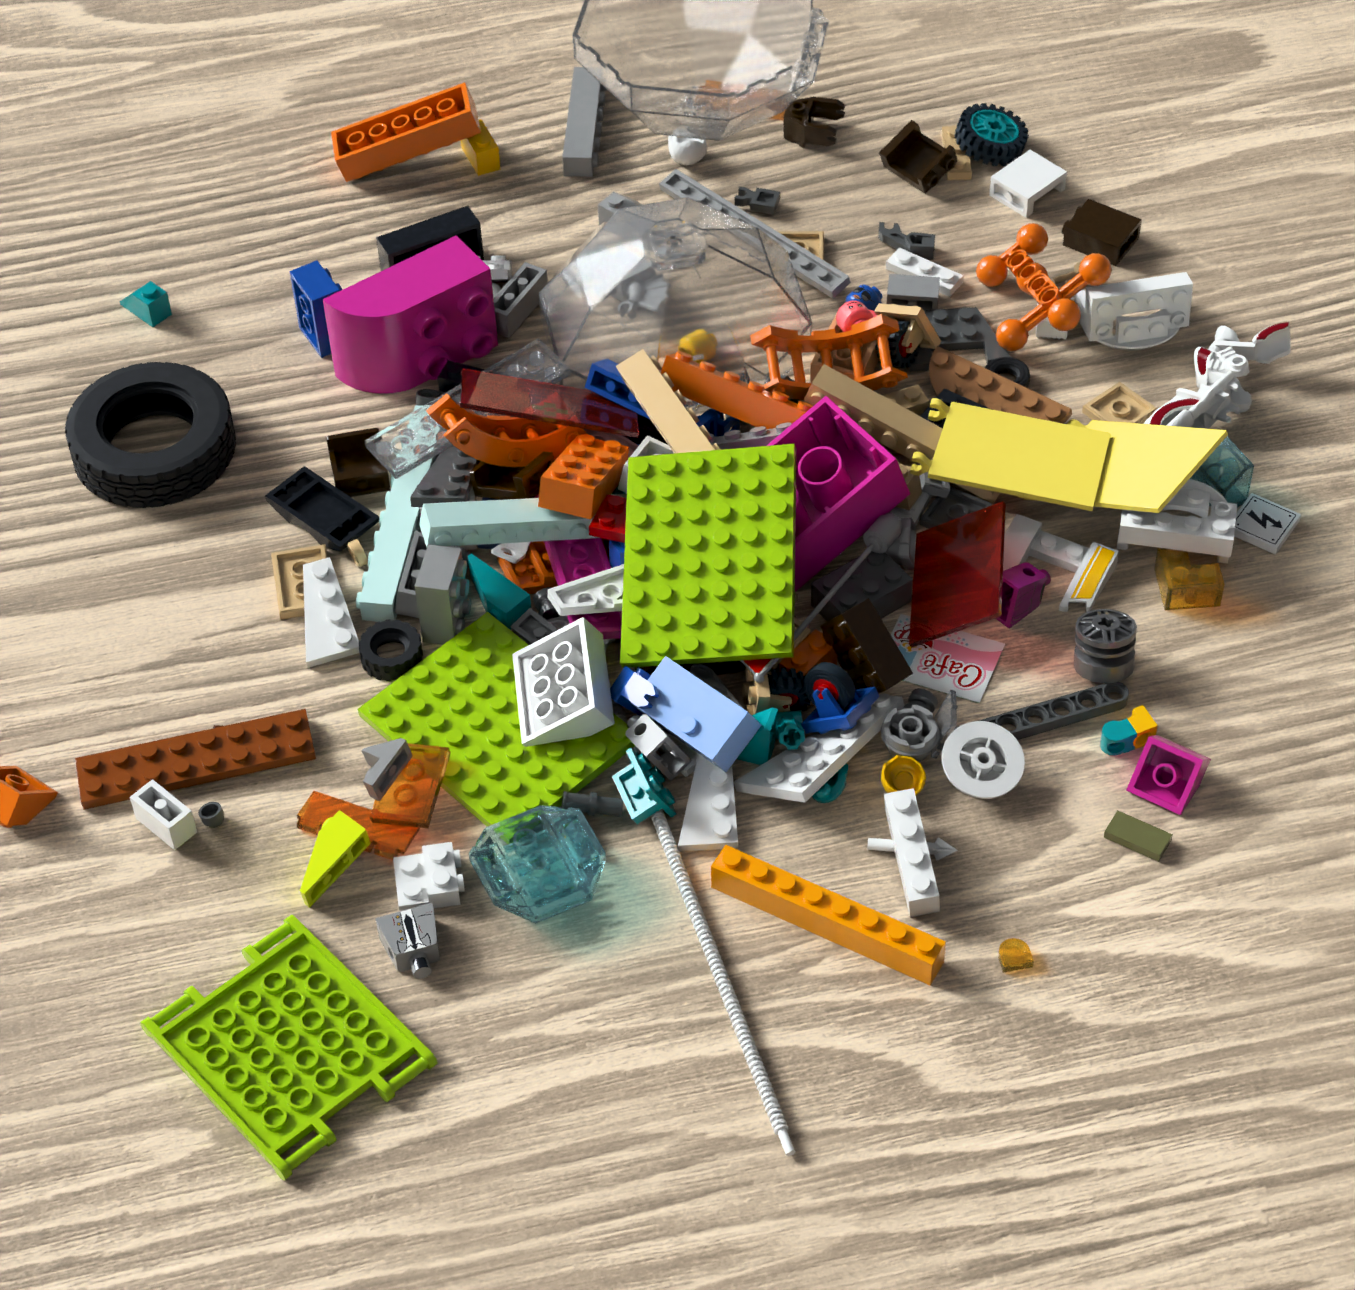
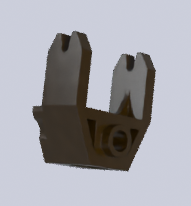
[783,96,845,148]

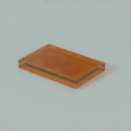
[370,743,451,828]

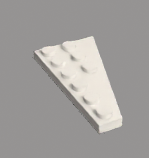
[733,693,904,803]

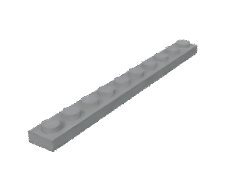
[659,169,851,298]

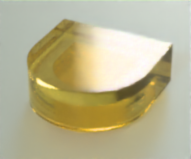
[998,938,1034,973]

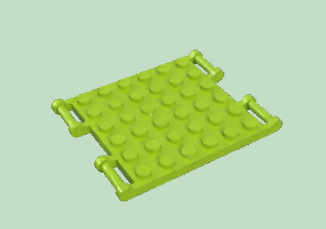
[140,915,438,1181]

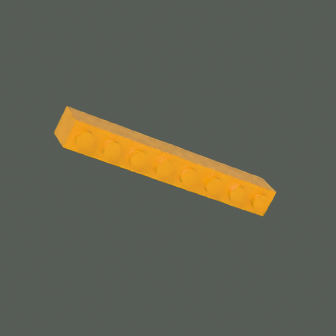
[711,845,946,986]

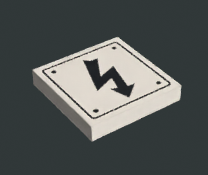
[1234,493,1301,555]

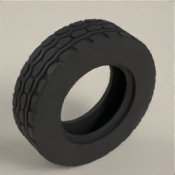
[65,362,236,508]

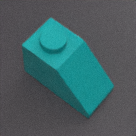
[120,281,172,327]
[737,707,778,765]

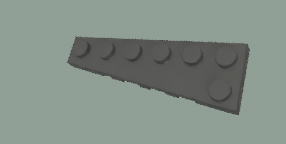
[410,441,480,507]

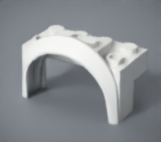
[1075,272,1193,351]
[1117,479,1237,564]

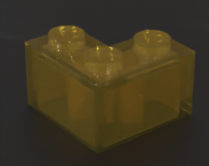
[1154,548,1225,610]

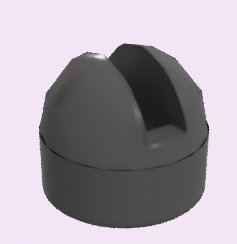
[198,802,224,828]

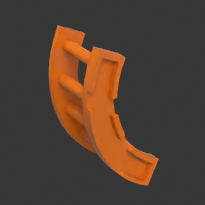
[750,314,908,400]
[426,393,587,467]

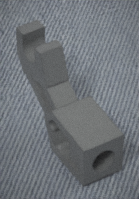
[878,222,935,260]

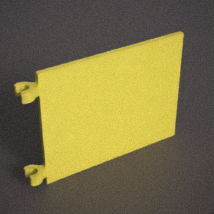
[910,398,1111,511]
[1017,419,1228,513]

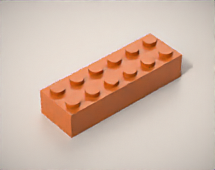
[331,82,481,182]

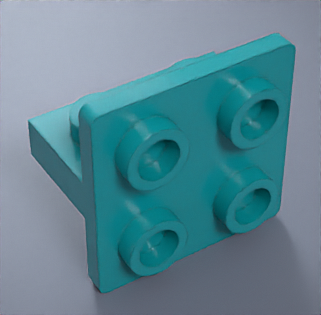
[612,748,677,824]

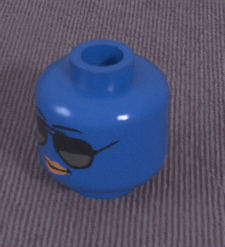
[845,284,883,311]

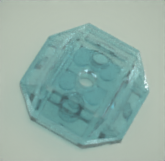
[468,805,606,923]

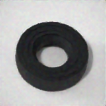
[985,357,1030,388]

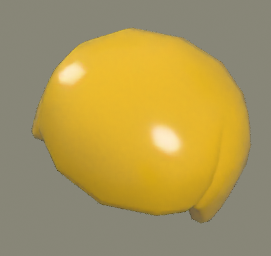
[881,755,926,795]

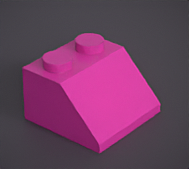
[1126,735,1211,815]

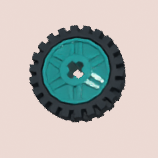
[955,103,1029,166]

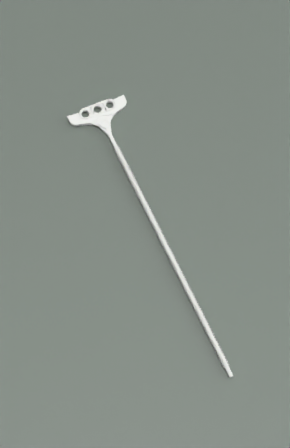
[547,615,795,1156]

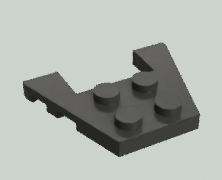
[909,307,1011,372]

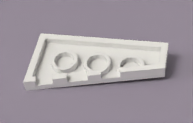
[303,557,359,668]
[678,753,738,852]

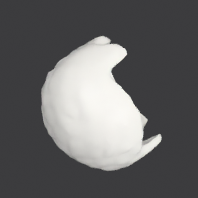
[668,134,707,166]

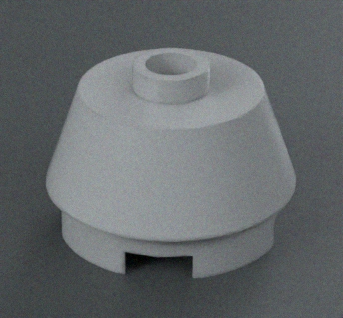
[881,705,940,762]

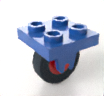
[801,662,880,734]

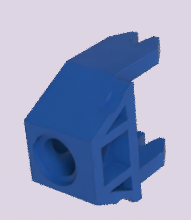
[610,666,659,716]

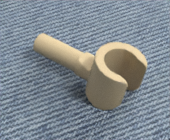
[1054,262,1080,284]

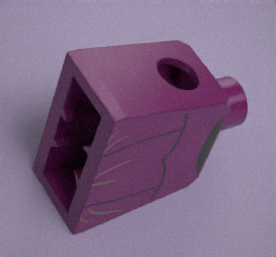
[989,562,1051,629]

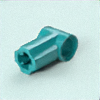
[776,710,805,750]

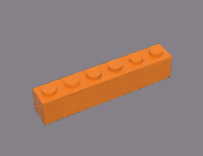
[660,351,813,429]

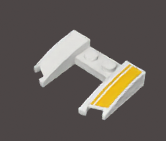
[987,514,1119,612]

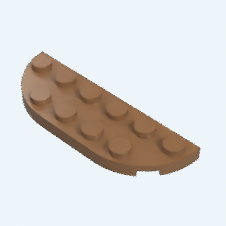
[929,346,1072,424]

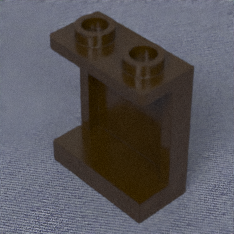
[879,120,958,194]
[326,428,391,497]
[469,452,555,500]

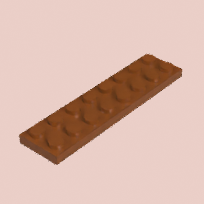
[75,708,316,810]

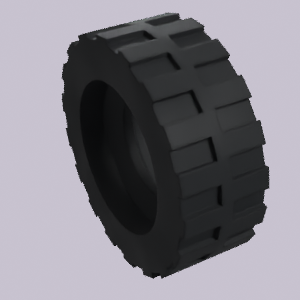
[358,619,423,681]

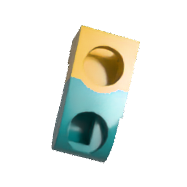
[1100,705,1158,756]

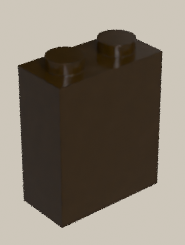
[1062,199,1142,266]

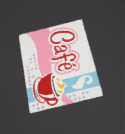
[891,614,1005,703]

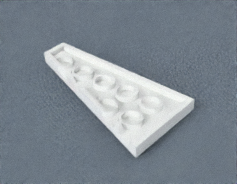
[547,564,624,616]

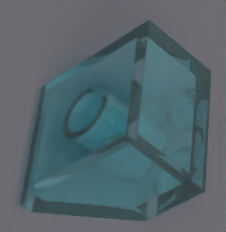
[1190,437,1254,507]

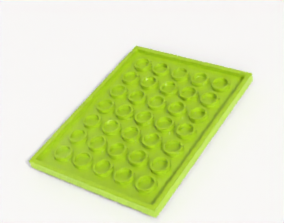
[620,444,796,668]
[357,612,635,846]

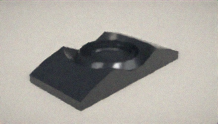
[265,466,380,552]

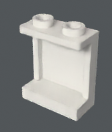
[989,150,1067,218]

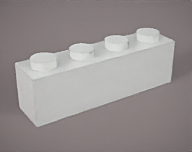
[884,788,940,917]

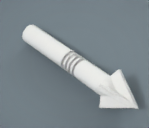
[867,837,958,861]

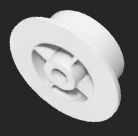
[941,721,1025,799]

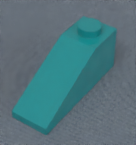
[467,553,531,630]

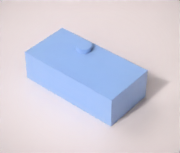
[631,656,762,772]

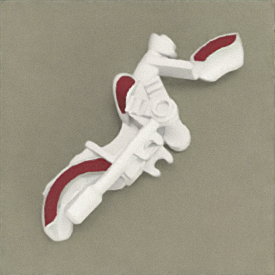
[1144,322,1291,429]

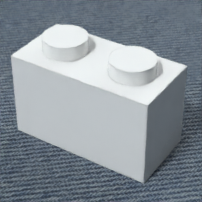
[130,779,197,850]

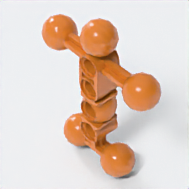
[976,223,1112,351]

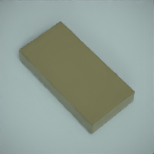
[1104,810,1173,862]

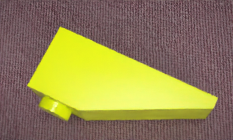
[300,810,371,908]

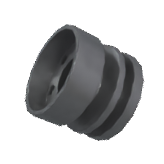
[1074,609,1137,683]

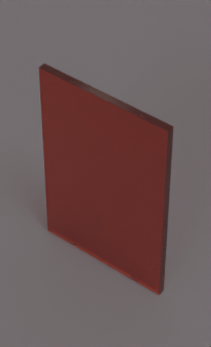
[909,501,1006,648]

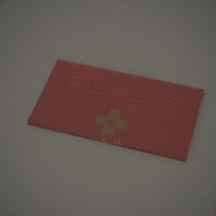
[459,368,640,438]

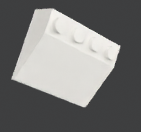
[513,617,615,747]

